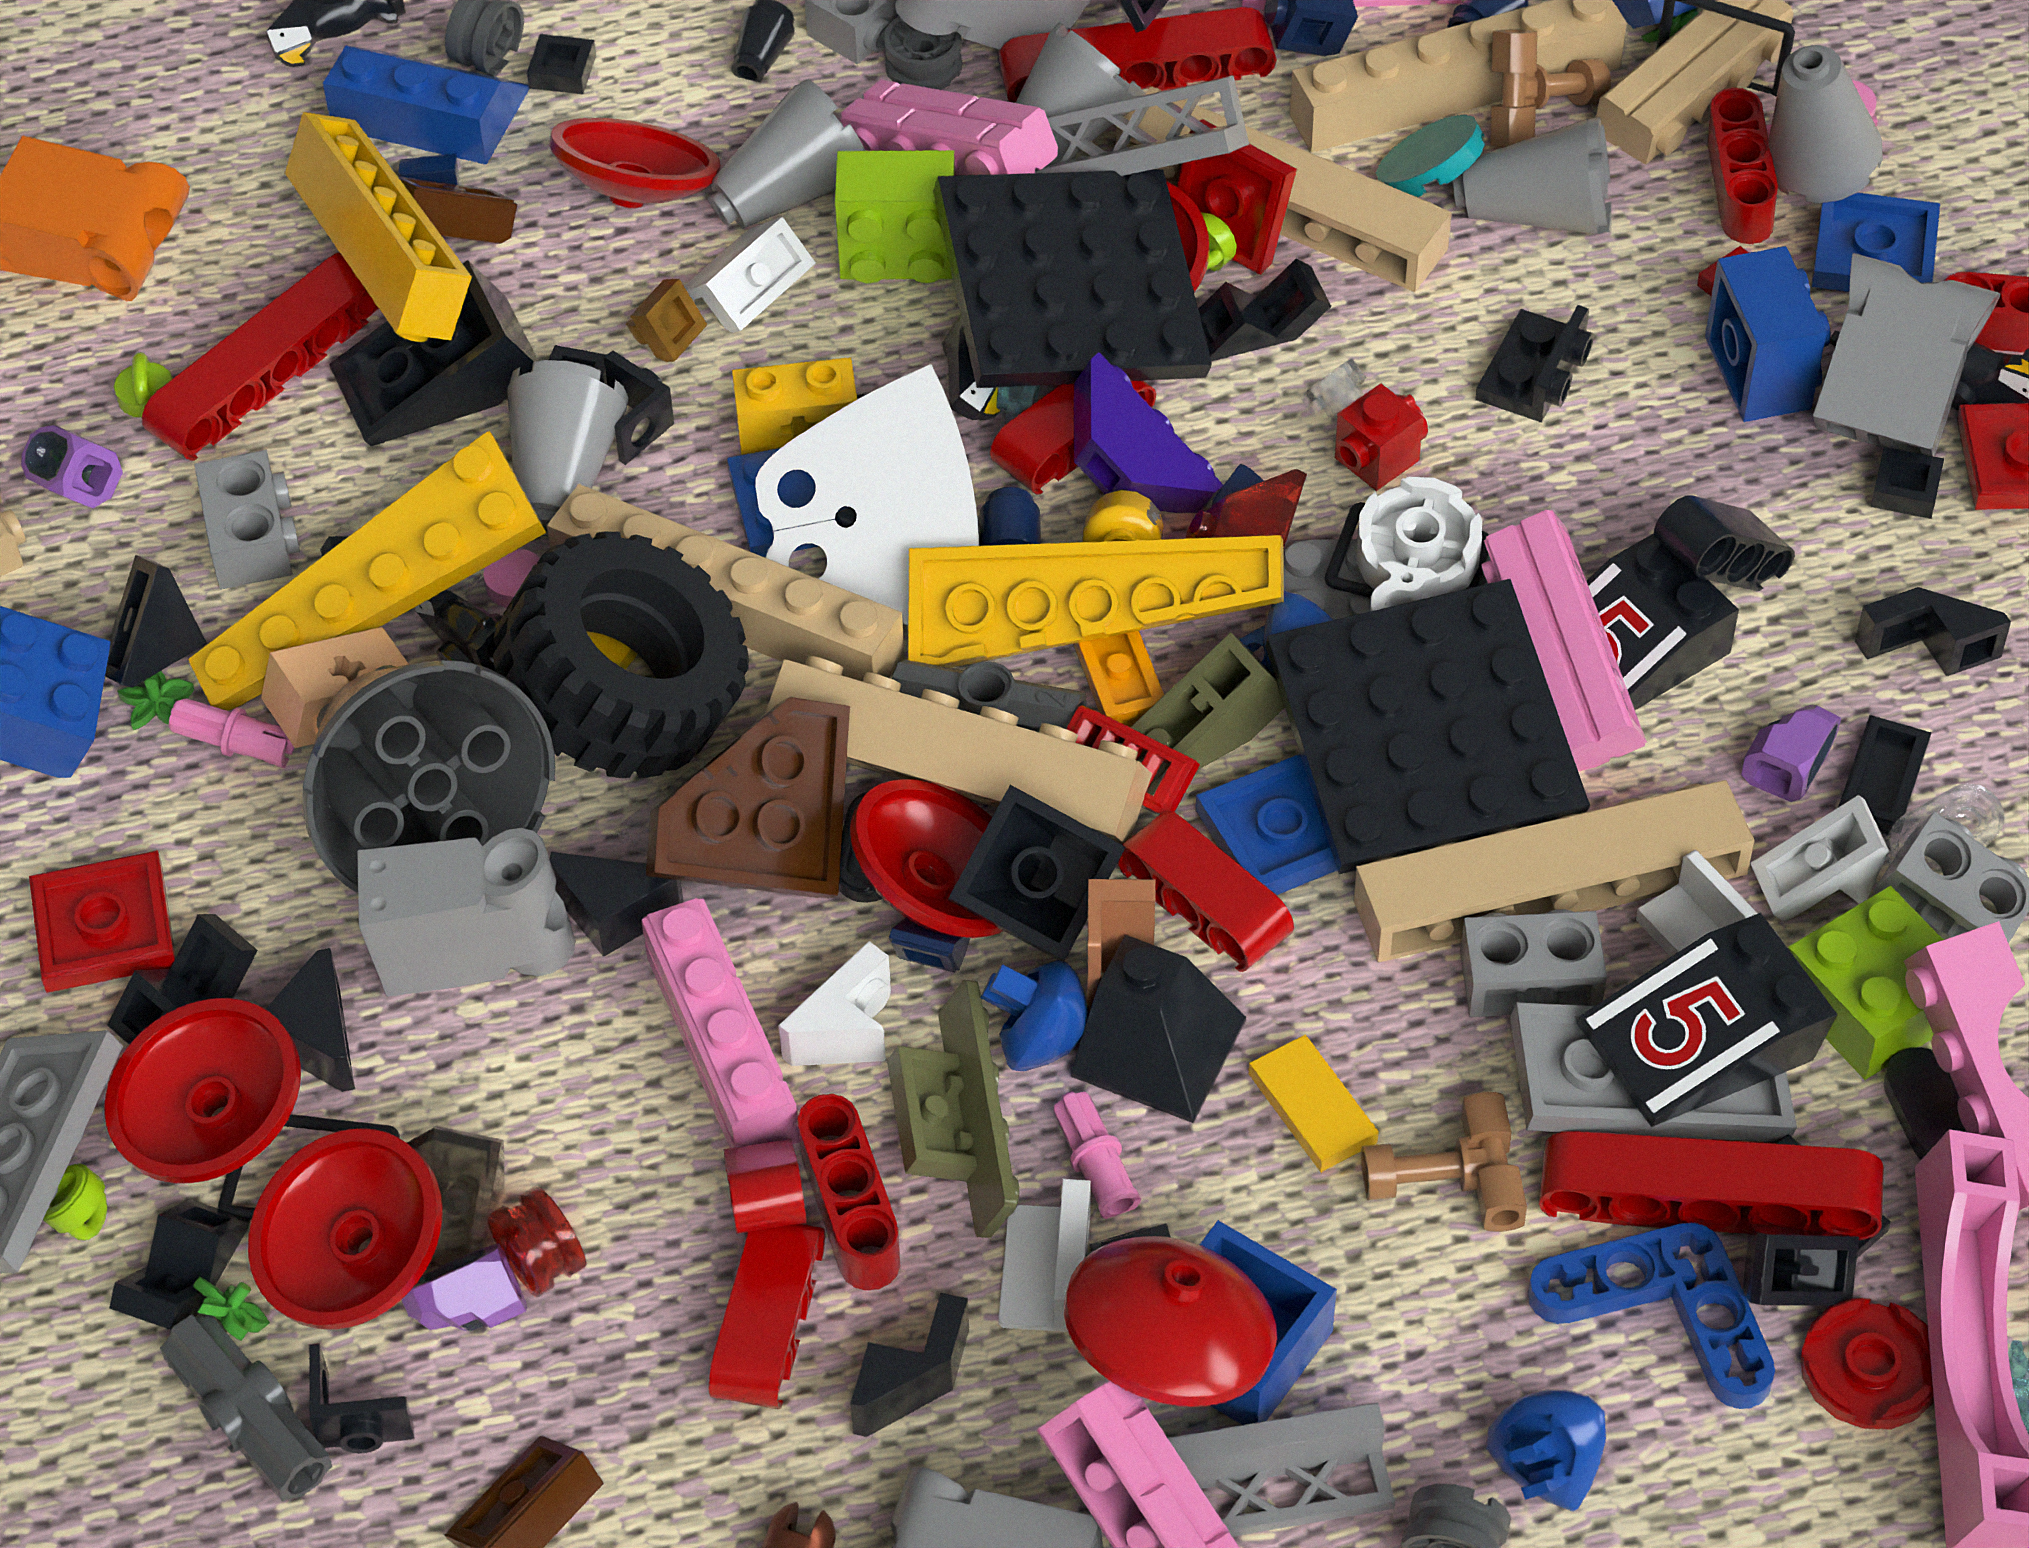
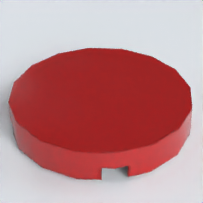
[1800,1298,1934,1429]

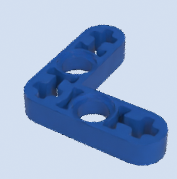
[1528,1223,1775,1409]

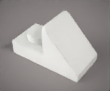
[1750,795,1889,922]
[779,942,891,1066]

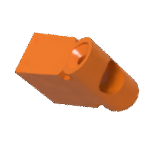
[0,135,190,301]

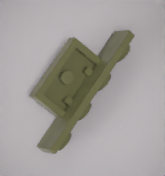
[887,980,1019,1238]

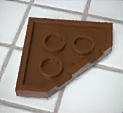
[646,697,850,898]

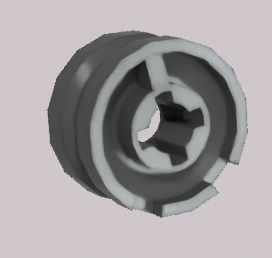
[445,0,524,76]
[883,16,963,90]
[1401,1484,1511,1548]

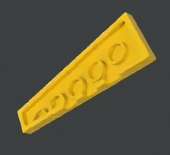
[188,430,546,711]

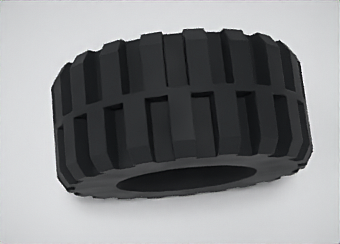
[493,531,749,778]

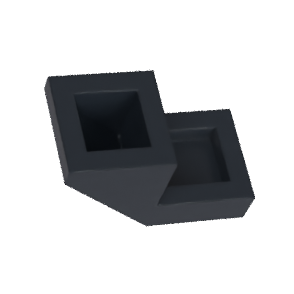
[1198,258,1332,361]
[1855,587,2011,676]
[107,914,258,1045]
[109,1199,250,1330]
[850,1293,969,1437]

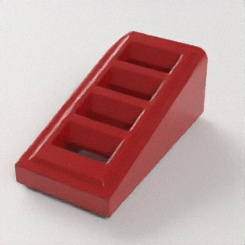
[1066,705,1200,815]

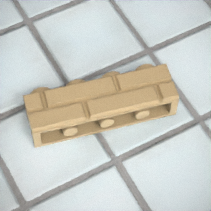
[1596,0,1794,165]

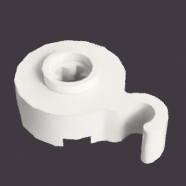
[1356,477,1482,611]

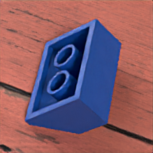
[323,46,529,165]

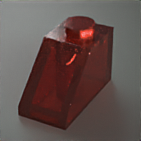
[1185,469,1307,550]

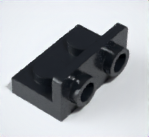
[1475,305,1594,423]

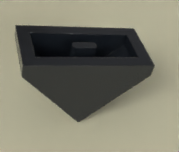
[105,555,207,688]
[549,852,684,957]
[265,948,355,1092]
[1743,1224,1859,1306]

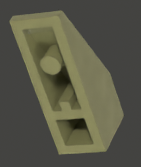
[1117,632,1285,795]

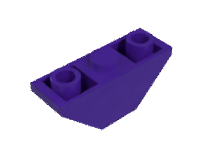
[1074,352,1223,513]

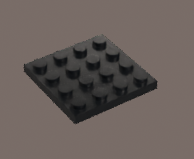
[933,169,1212,388]
[1265,579,1590,875]

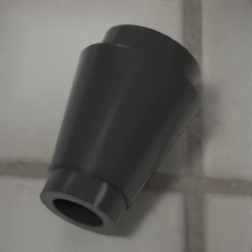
[731,0,795,83]

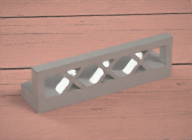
[1035,75,1249,176]
[1110,1403,1395,1548]

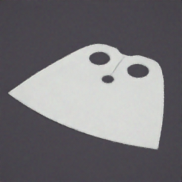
[755,364,979,625]

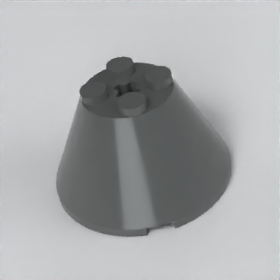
[302,660,556,893]

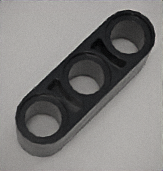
[1654,495,1795,591]

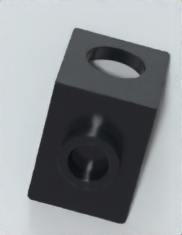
[604,350,674,465]
[309,1343,415,1453]

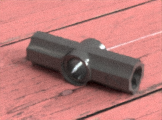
[892,660,1087,732]
[160,1315,333,1502]

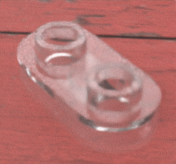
[1301,358,1367,421]
[1884,783,2005,874]

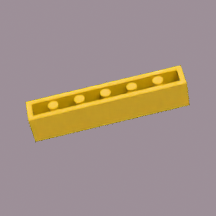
[285,112,472,342]

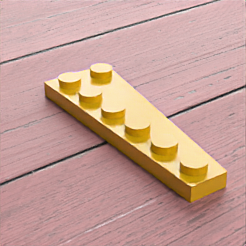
[908,535,1284,668]

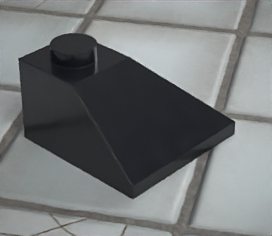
[948,784,1126,961]
[1071,935,1246,1123]

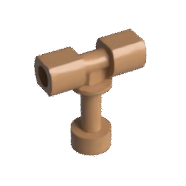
[1490,29,1611,147]
[1361,1092,1527,1232]

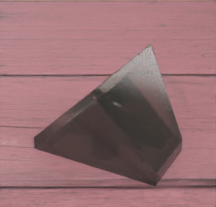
[407,1126,505,1267]

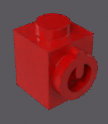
[1334,383,1428,491]

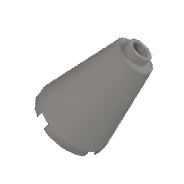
[1016,22,1146,164]
[1768,45,1883,203]
[708,79,865,228]
[1453,117,1612,234]
[507,360,628,537]

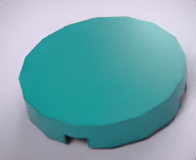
[1376,114,1485,197]

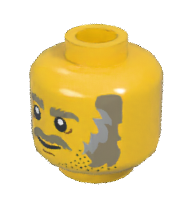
[1082,490,1164,542]

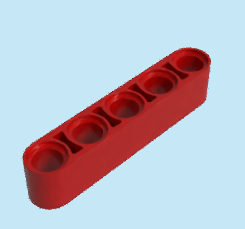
[998,7,1277,103]
[142,252,379,461]
[1539,1131,1884,1240]

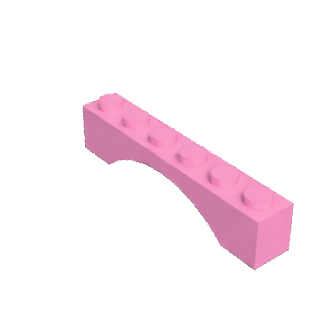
[1915,1130,2029,1548]

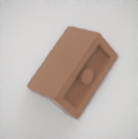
[1087,879,1155,1017]

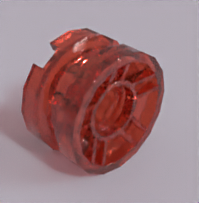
[487,1186,587,1298]

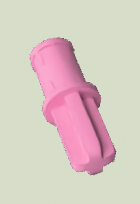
[169,698,295,769]
[1054,1091,1141,1219]

